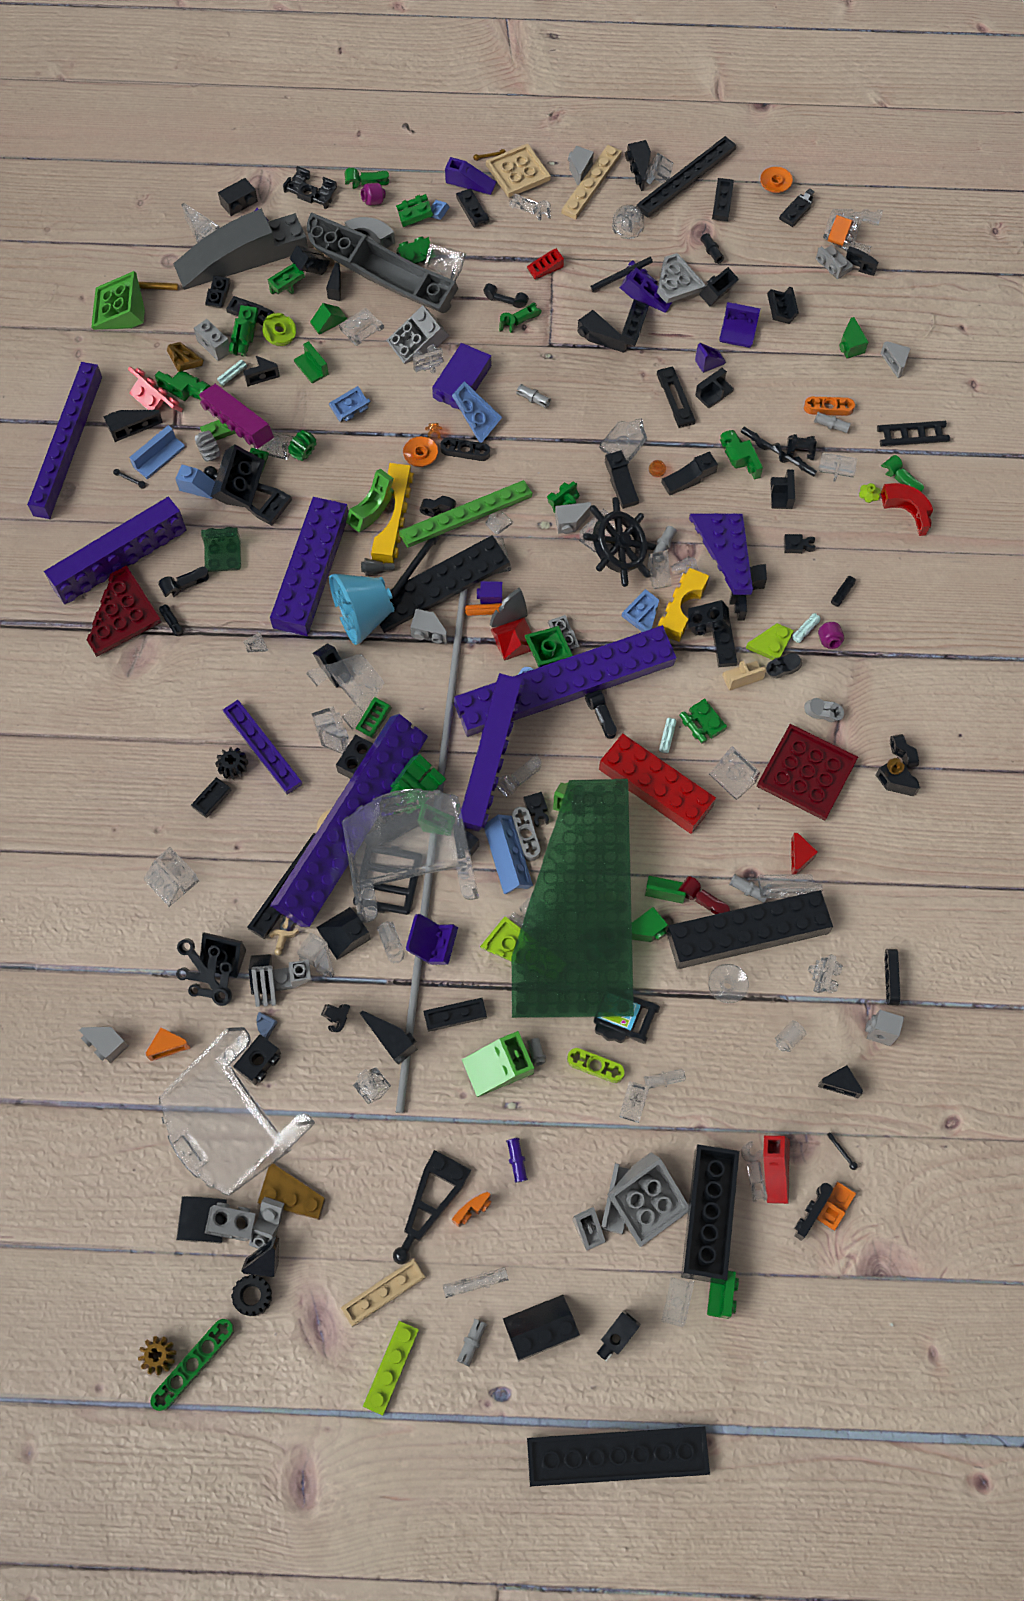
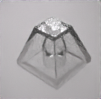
[423,243,466,281]

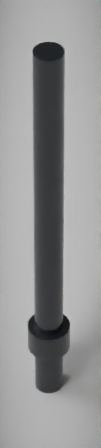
[390,535,440,601]

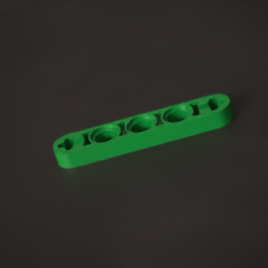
[150,1319,234,1411]

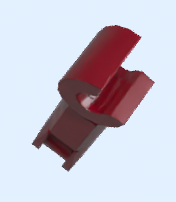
[678,876,730,914]

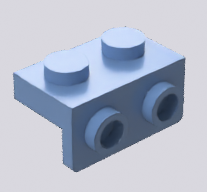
[329,386,371,422]

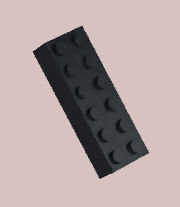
[681,1144,740,1285]

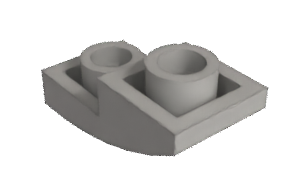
[548,615,579,650]

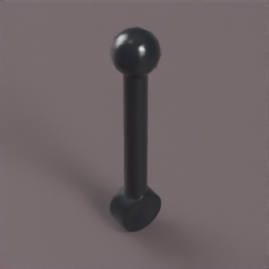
[113,469,146,489]
[827,1132,858,1170]

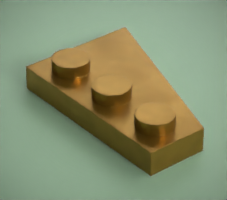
[257,1162,325,1220]

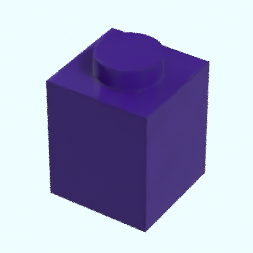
[477,581,502,604]

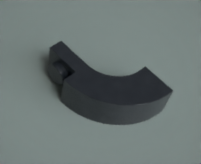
[729,564,767,621]

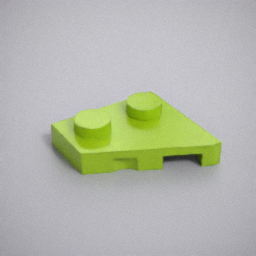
[746,623,794,660]

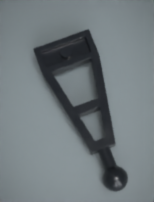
[204,466,292,526]
[393,1150,471,1265]

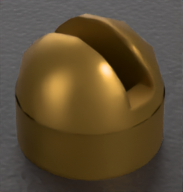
[887,758,904,775]

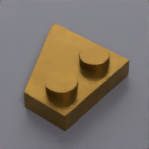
[167,342,204,372]

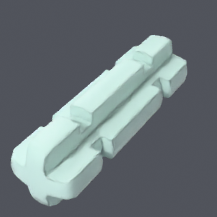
[217,360,247,386]
[792,613,821,643]
[659,718,677,754]

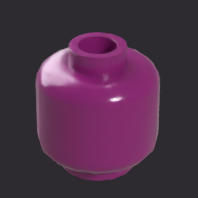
[361,183,386,206]
[818,622,845,649]

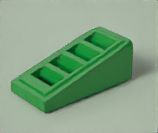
[355,697,392,738]

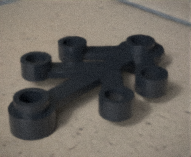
[176,938,234,1006]

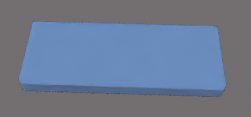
[129,425,185,479]

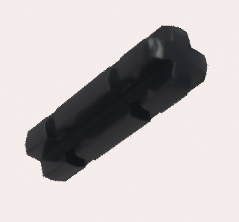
[831,576,856,607]
[159,604,184,636]

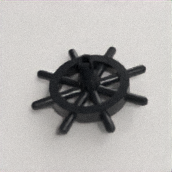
[583,497,657,587]

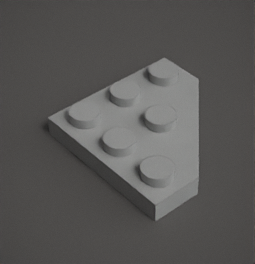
[657,253,706,304]

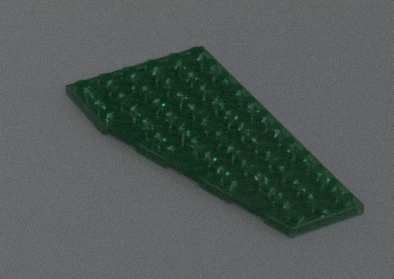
[511,779,634,1018]

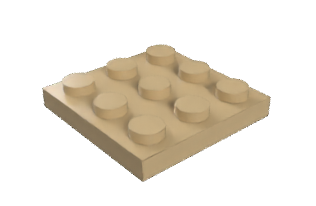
[486,143,551,198]

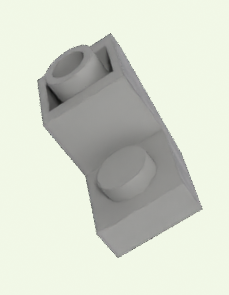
[273,960,311,991]
[249,1197,285,1249]

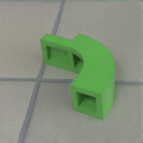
[346,469,394,532]

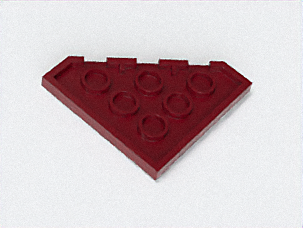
[86,565,162,657]

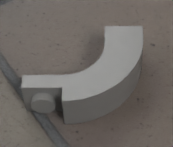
[345,217,395,248]

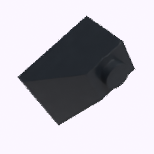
[316,907,371,960]

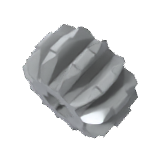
[195,430,220,462]

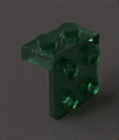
[201,527,241,572]

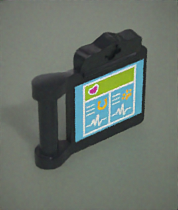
[593,987,660,1044]

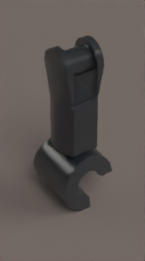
[158,566,209,597]
[585,689,617,739]

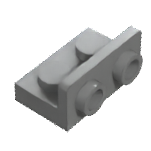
[816,245,854,279]

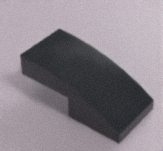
[846,246,879,276]

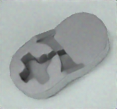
[804,698,844,723]

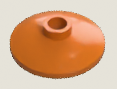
[760,167,793,193]
[403,436,438,467]

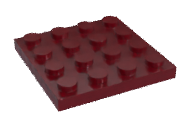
[756,724,858,821]

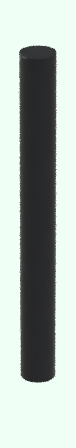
[590,256,653,292]

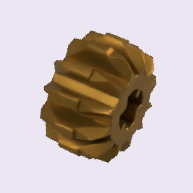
[138,1336,177,1375]

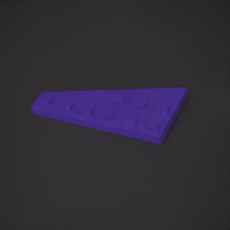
[689,513,753,595]

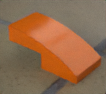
[817,1181,856,1231]

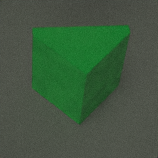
[525,626,573,667]

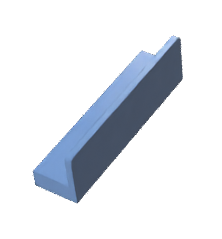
[484,814,533,894]

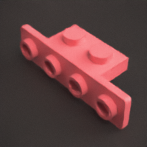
[128,367,183,412]

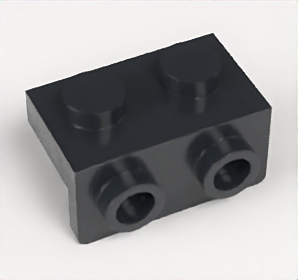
[767,287,799,324]

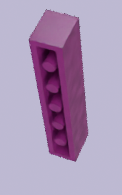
[199,383,275,449]

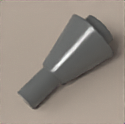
[361,558,395,576]

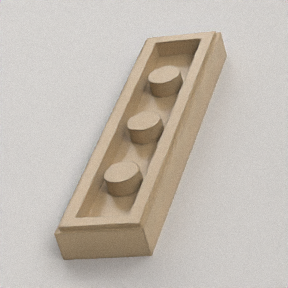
[340,1259,426,1327]

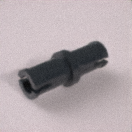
[700,233,724,264]

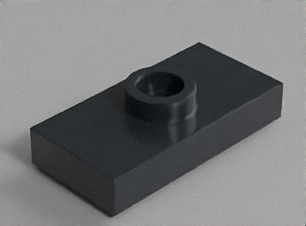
[191,777,232,818]

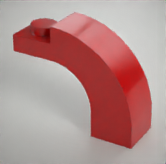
[880,483,933,536]

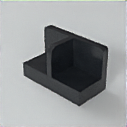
[695,368,734,408]
[770,469,795,509]

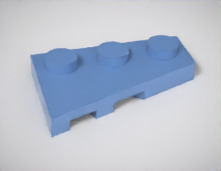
[452,381,502,443]

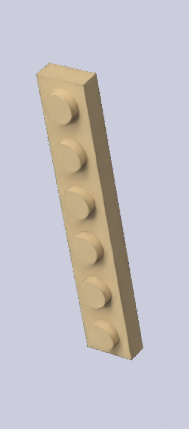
[562,145,622,220]

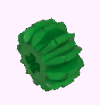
[288,430,317,461]

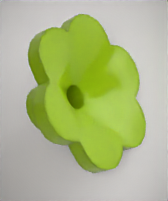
[859,483,881,503]

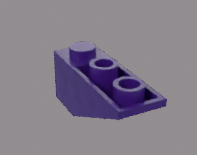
[445,157,496,195]

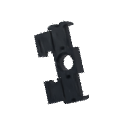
[283,166,337,209]

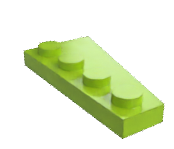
[480,917,567,981]

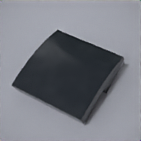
[176,1196,227,1244]

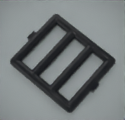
[353,845,423,915]

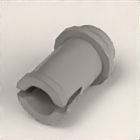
[527,1038,546,1066]

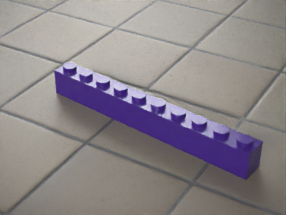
[27,362,102,519]

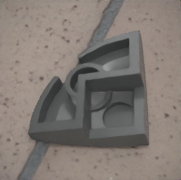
[490,588,527,627]

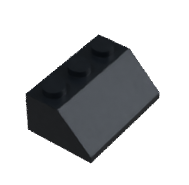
[210,445,265,508]
[503,1295,580,1362]

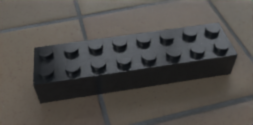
[666,890,833,969]

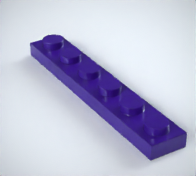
[222,700,302,795]

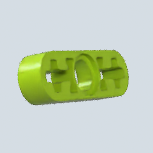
[567,1048,624,1083]

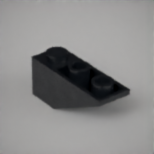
[625,140,651,191]

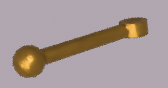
[473,149,506,161]

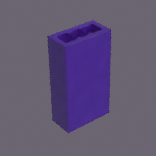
[432,343,492,409]

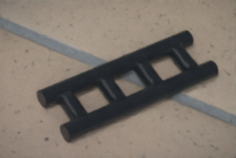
[877,420,950,447]

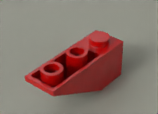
[763,1135,790,1204]

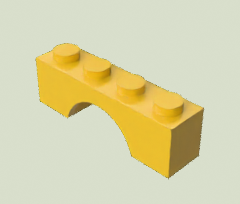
[658,568,709,642]

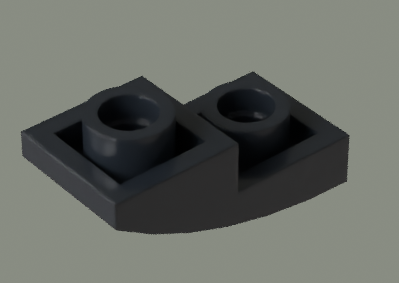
[205,275,231,308]

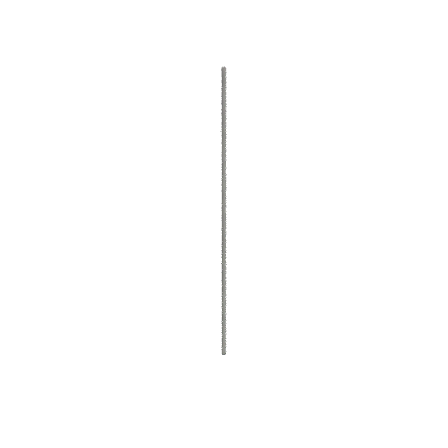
[396,589,468,1114]

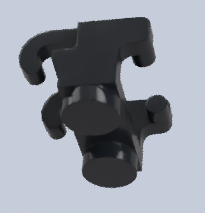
[786,434,817,460]
[321,1004,350,1032]

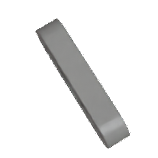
[512,807,540,861]

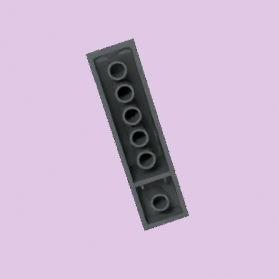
[173,208,308,290]

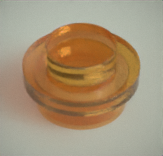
[649,460,666,477]

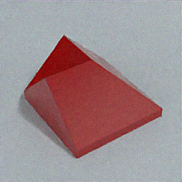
[491,617,532,661]

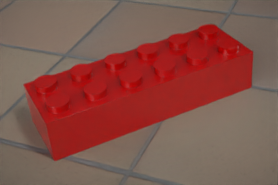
[599,733,716,834]

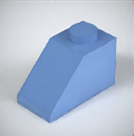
[175,465,215,499]

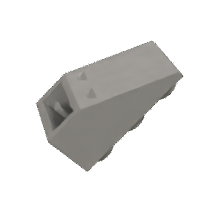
[386,305,449,364]

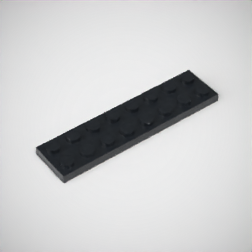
[379,535,511,633]
[527,1426,710,1487]

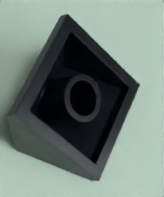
[200,932,246,978]

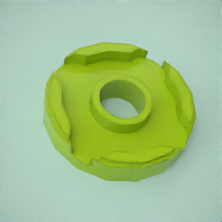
[262,313,296,346]

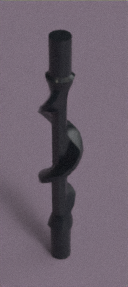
[741,426,817,477]

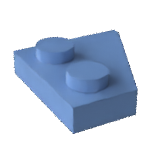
[622,589,659,632]

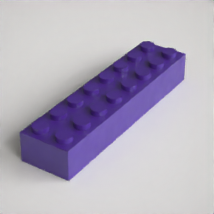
[44,496,187,605]
[270,497,349,636]
[457,673,524,832]

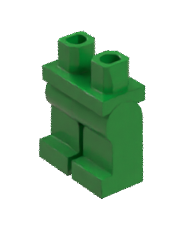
[389,754,446,814]

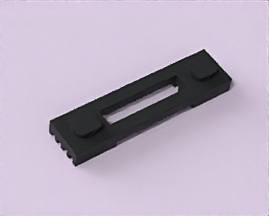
[657,366,695,428]

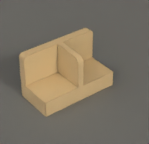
[722,660,766,691]

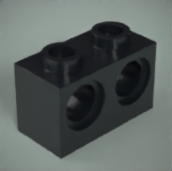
[688,600,730,636]
[336,734,373,779]

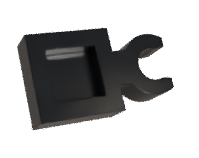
[784,534,816,554]
[523,792,549,827]

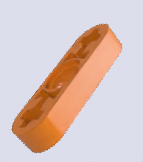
[804,396,855,416]

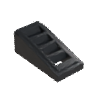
[326,262,341,301]

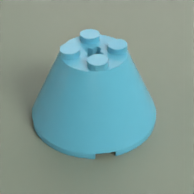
[329,573,394,645]

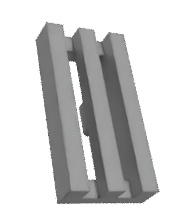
[252,966,277,1007]

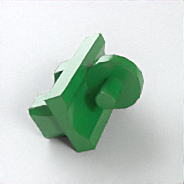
[547,481,580,513]

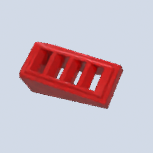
[527,248,564,280]

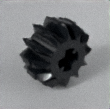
[215,747,249,780]

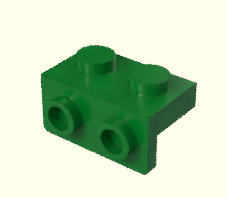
[396,236,435,264]
[707,1271,739,1319]

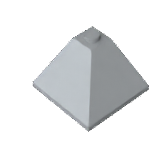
[607,1153,689,1247]

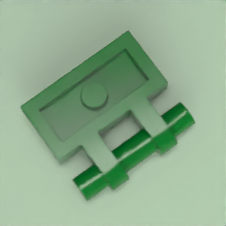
[396,194,433,227]
[679,699,727,744]

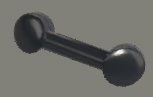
[483,283,529,308]

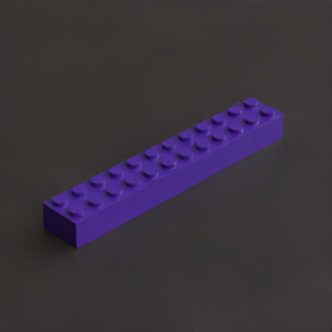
[454,625,676,737]
[270,714,428,927]

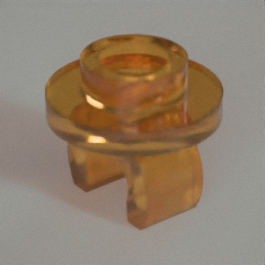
[425,423,443,440]

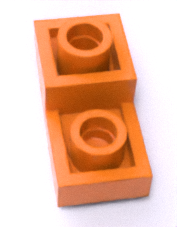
[452,1192,491,1227]

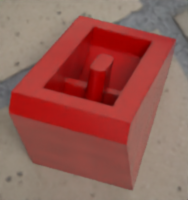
[791,833,818,876]

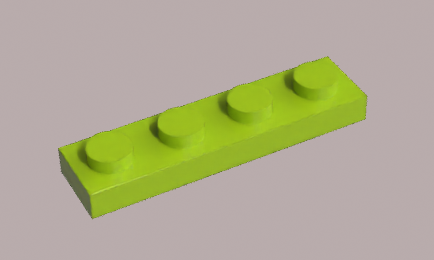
[363,1321,419,1416]

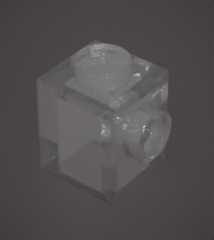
[353,1067,391,1104]

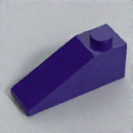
[619,268,672,313]

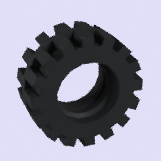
[231,1275,272,1316]

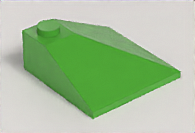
[91,271,145,330]

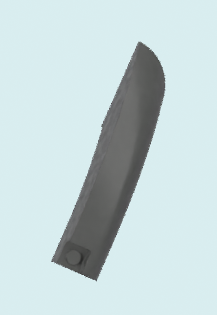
[307,212,458,313]

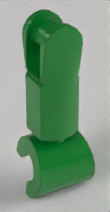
[344,168,389,189]
[499,302,542,333]
[881,455,924,492]

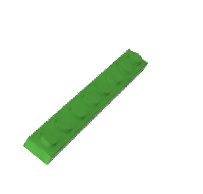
[399,480,532,548]

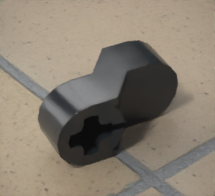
[419,496,456,517]
[766,653,802,679]
[890,734,919,768]

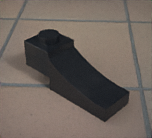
[605,450,639,509]
[661,451,718,496]

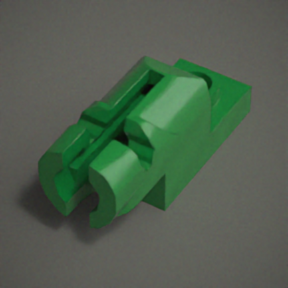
[228,305,258,357]
[155,371,211,401]
[720,430,763,480]

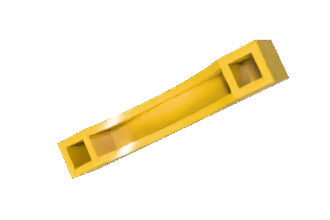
[371,463,414,563]

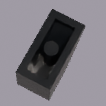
[312,643,352,688]

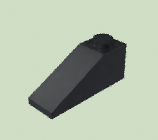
[577,310,627,353]
[103,410,163,442]
[360,1011,418,1065]

